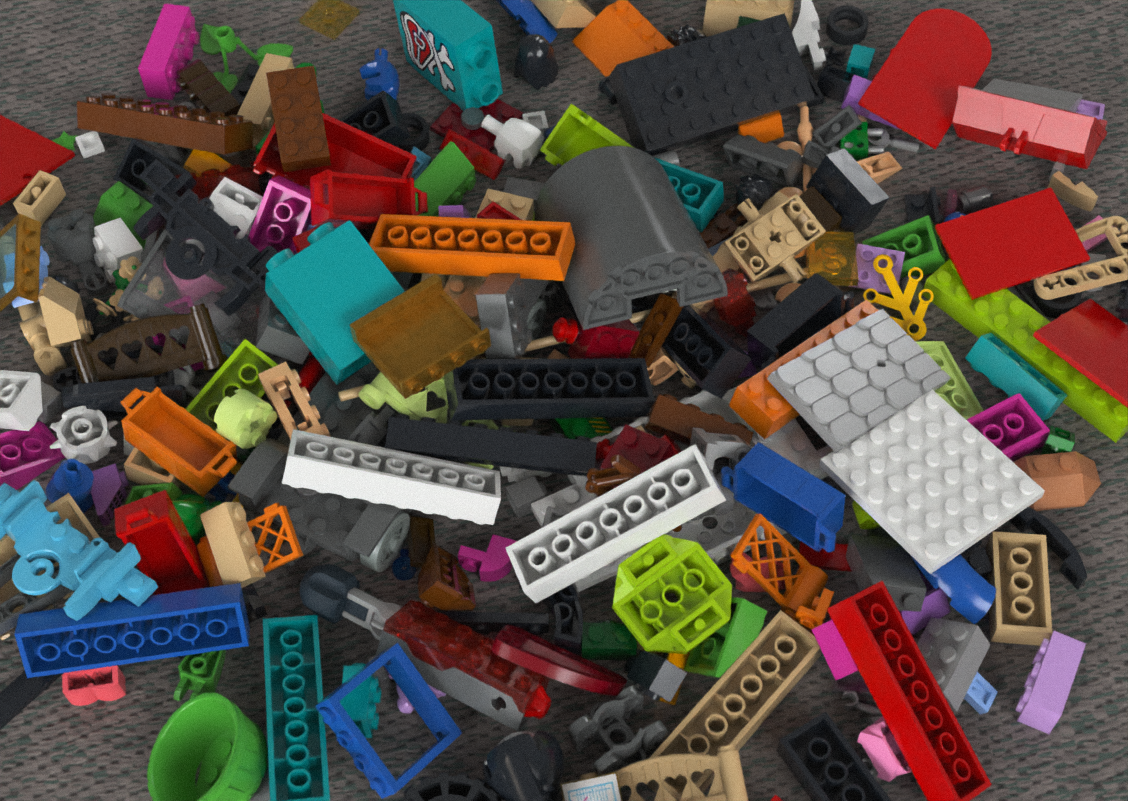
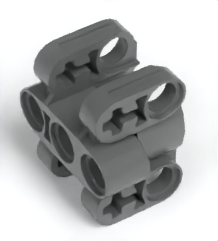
[568,685,668,777]

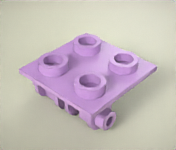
[849,244,905,295]

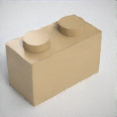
[13,170,66,226]

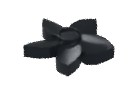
[824,46,846,66]

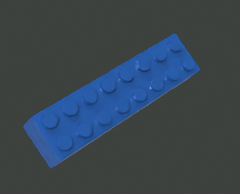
[14,583,250,678]

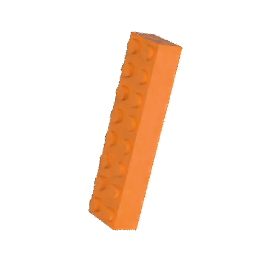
[369,214,576,281]
[729,300,879,440]

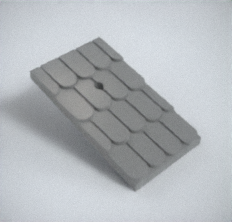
[767,309,951,453]

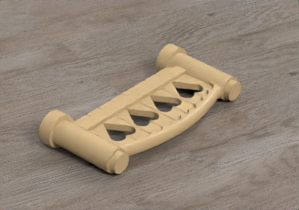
[580,745,748,801]

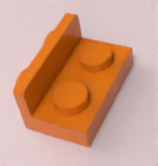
[795,588,834,635]

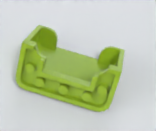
[540,104,634,166]

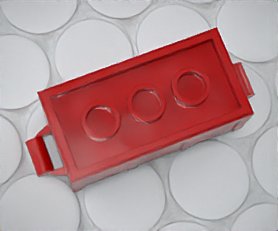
[310,170,428,230]
[114,489,210,595]

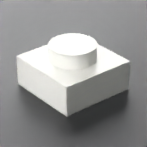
[522,111,548,134]
[75,131,105,158]

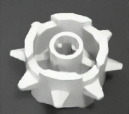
[50,406,117,464]

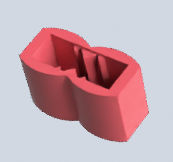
[62,665,126,706]

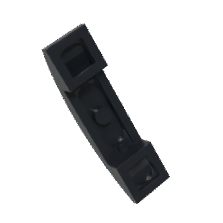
[1009,507,1087,590]

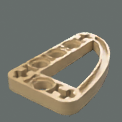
[1034,216,1128,300]

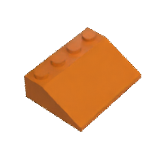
[572,0,674,77]

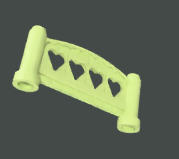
[359,371,515,470]

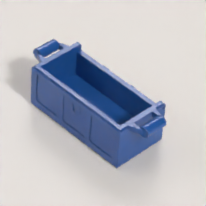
[721,442,845,552]

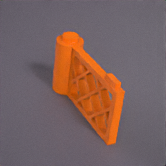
[196,503,303,587]
[730,514,829,621]

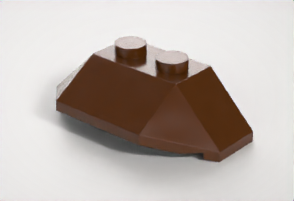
[417,543,476,610]

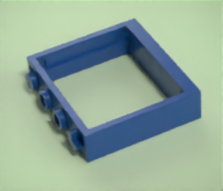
[315,643,462,799]

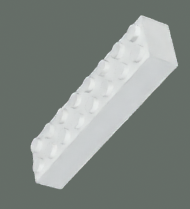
[282,429,501,525]
[506,444,726,603]

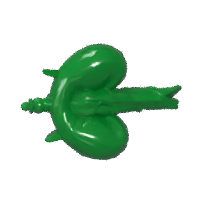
[172,494,223,545]

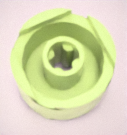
[214,389,277,449]

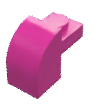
[458,534,517,582]

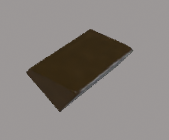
[799,186,842,238]

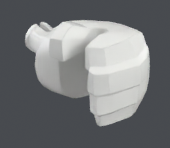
[481,114,544,169]

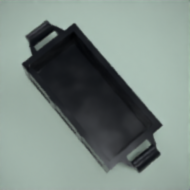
[747,273,854,370]

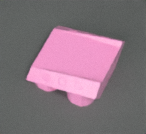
[857,716,912,782]

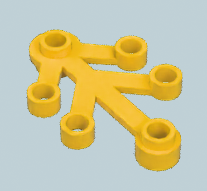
[863,254,934,341]

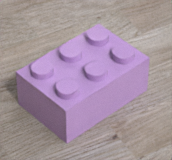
[1015,631,1086,734]

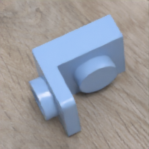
[964,672,998,714]

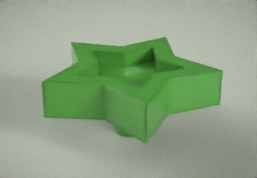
[52,131,78,150]

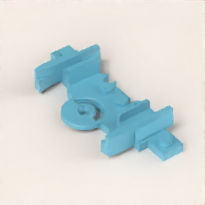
[0,480,158,621]

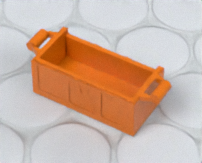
[120,387,238,497]

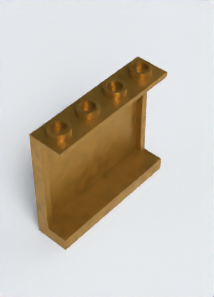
[349,273,491,399]

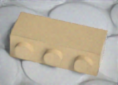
[200,502,266,588]

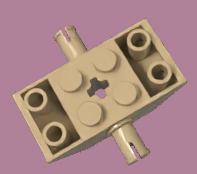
[723,194,826,284]

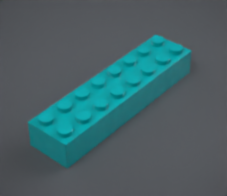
[263,615,330,801]

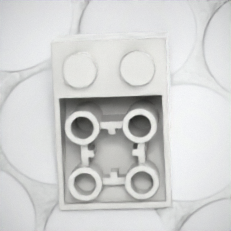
[185,177,263,253]

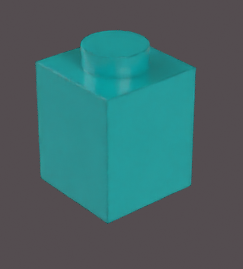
[846,44,875,79]

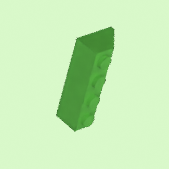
[414,141,476,217]
[93,181,186,257]

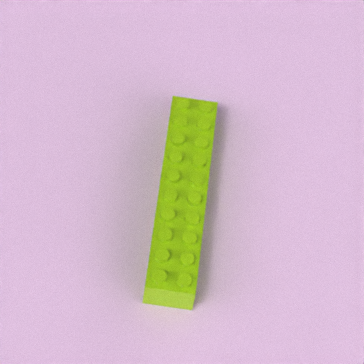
[922,259,1128,443]

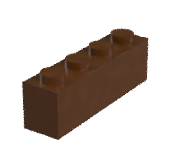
[644,394,754,462]

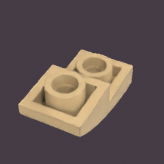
[1048,171,1098,211]

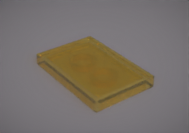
[806,231,859,286]

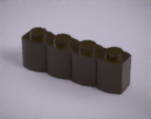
[176,59,241,117]

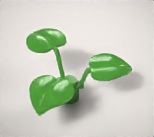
[200,24,293,94]

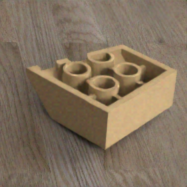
[38,276,94,348]

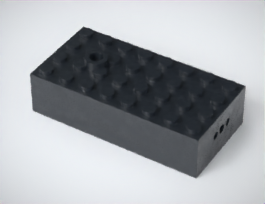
[609,13,815,156]

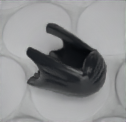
[514,34,558,90]

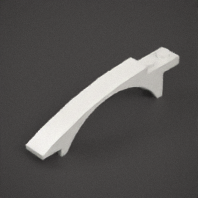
[792,0,826,71]

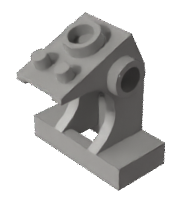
[690,428,753,479]

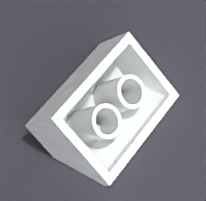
[0,370,42,431]

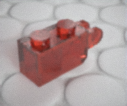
[713,268,757,338]

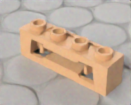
[258,362,331,440]

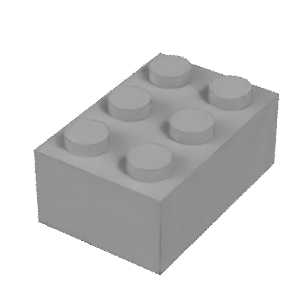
[917,618,990,712]

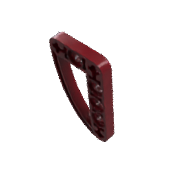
[491,625,627,696]

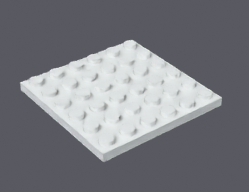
[819,389,1045,574]

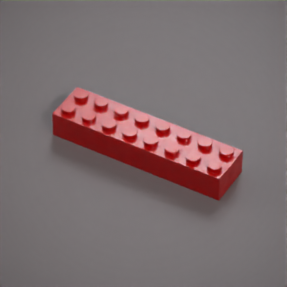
[827,581,992,801]

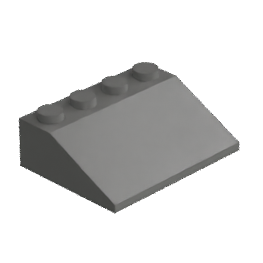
[981,79,1082,112]

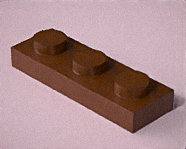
[628,294,683,368]

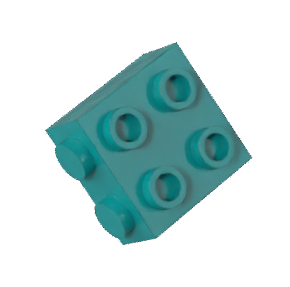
[340,663,382,738]

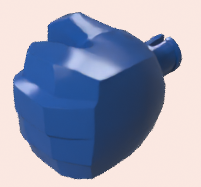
[359,48,400,100]
[45,459,94,514]

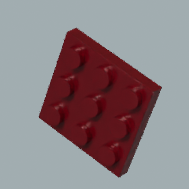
[430,99,523,152]

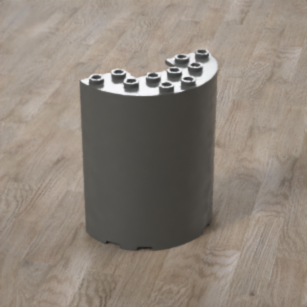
[534,146,728,330]

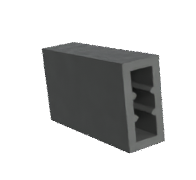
[846,535,927,612]

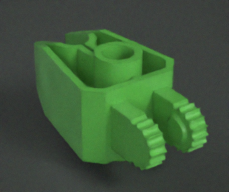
[174,650,226,701]

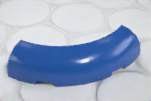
[496,0,558,43]
[911,554,996,624]

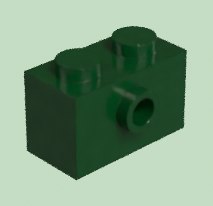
[582,621,637,661]

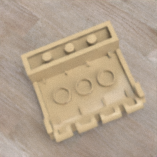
[703,0,794,37]

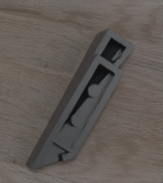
[62,377,187,412]

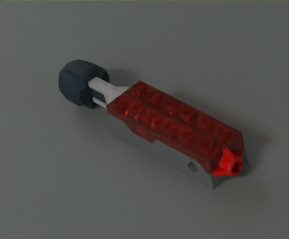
[300,564,551,731]

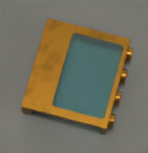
[0,213,41,312]

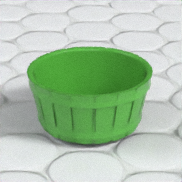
[147,693,268,801]

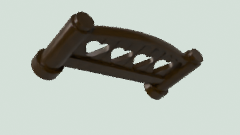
[70,303,228,384]

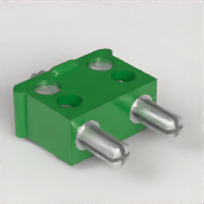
[834,122,884,161]

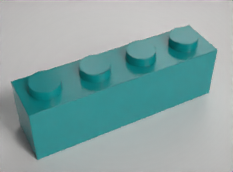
[965,333,1068,421]

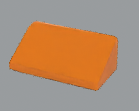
[738,113,784,143]

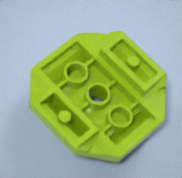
[612,534,732,654]

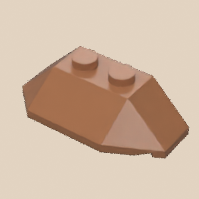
[1014,451,1101,511]

